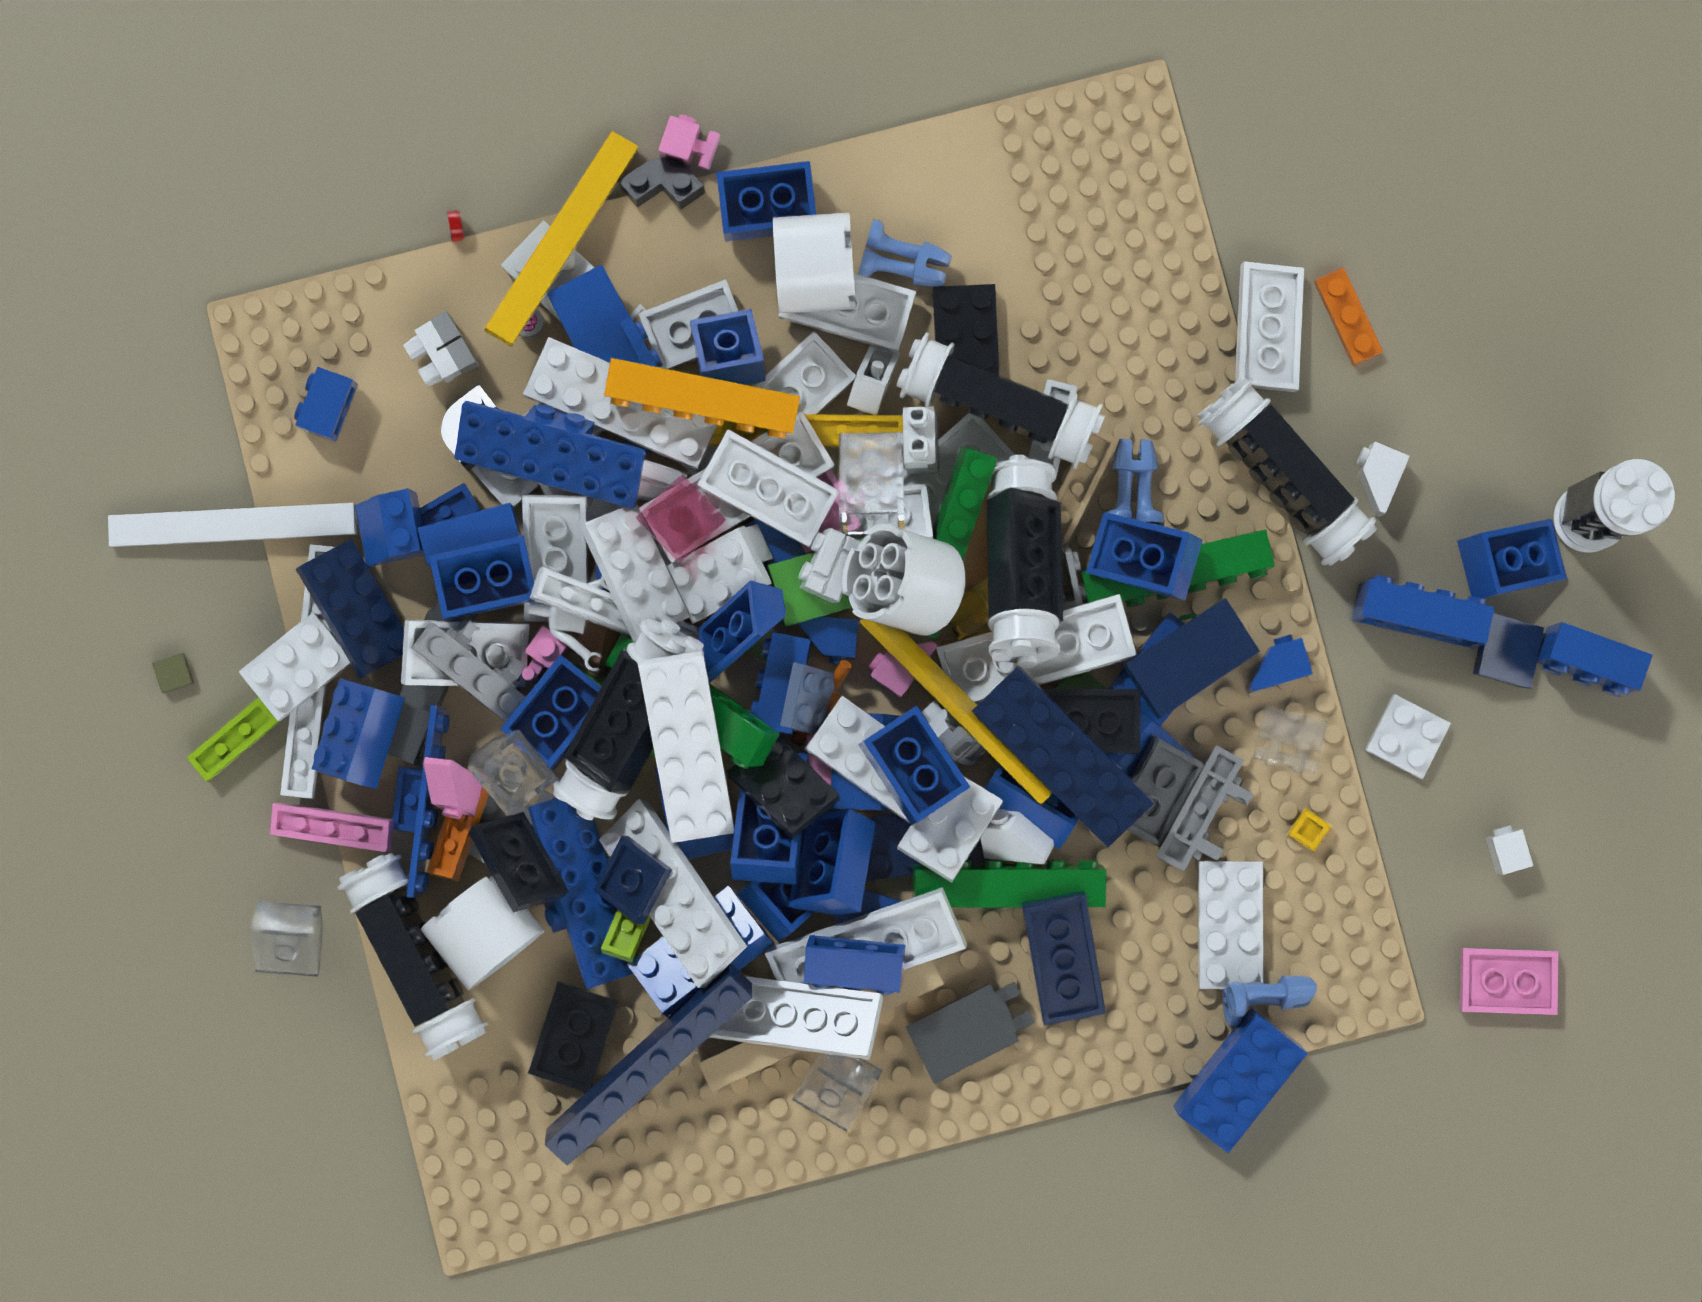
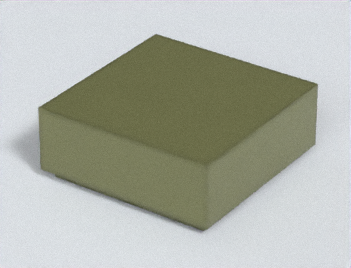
[152,653,194,693]

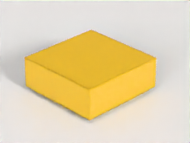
[1287,808,1332,852]

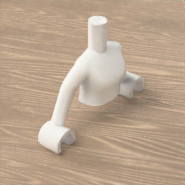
[528,576,609,672]

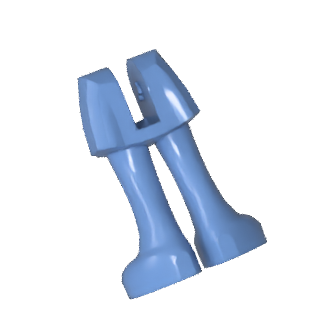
[858,219,952,286]
[1107,439,1164,526]
[1222,976,1317,1027]

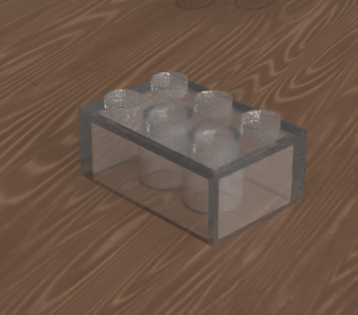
[839,432,905,534]

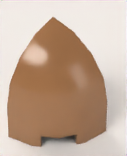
[579,623,621,677]

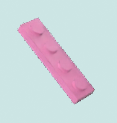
[270,802,394,852]

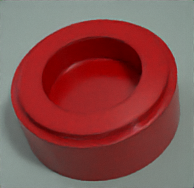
[447,210,464,243]

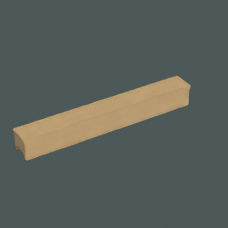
[698,960,944,1093]

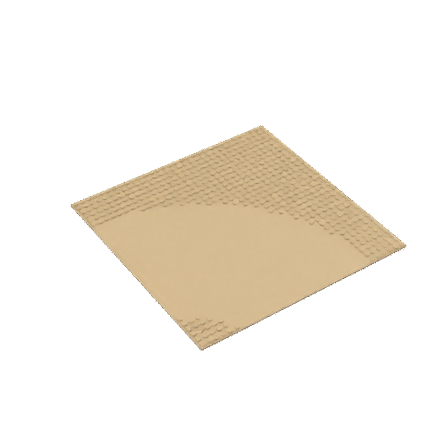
[206,59,1424,1276]

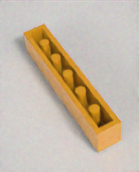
[604,358,800,439]

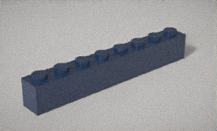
[544,963,752,1166]

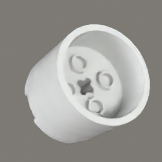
[773,213,855,313]
[842,524,965,635]
[421,876,545,991]

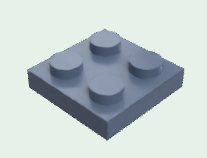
[780,662,835,735]

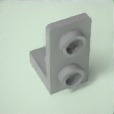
[1062,544,1087,611]

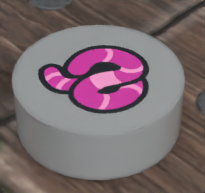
[520,309,545,338]

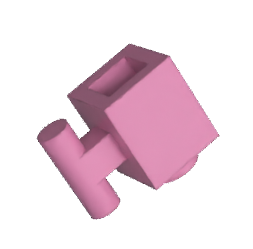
[658,114,721,171]
[522,626,571,683]

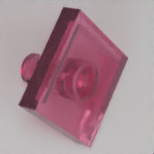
[636,474,726,564]

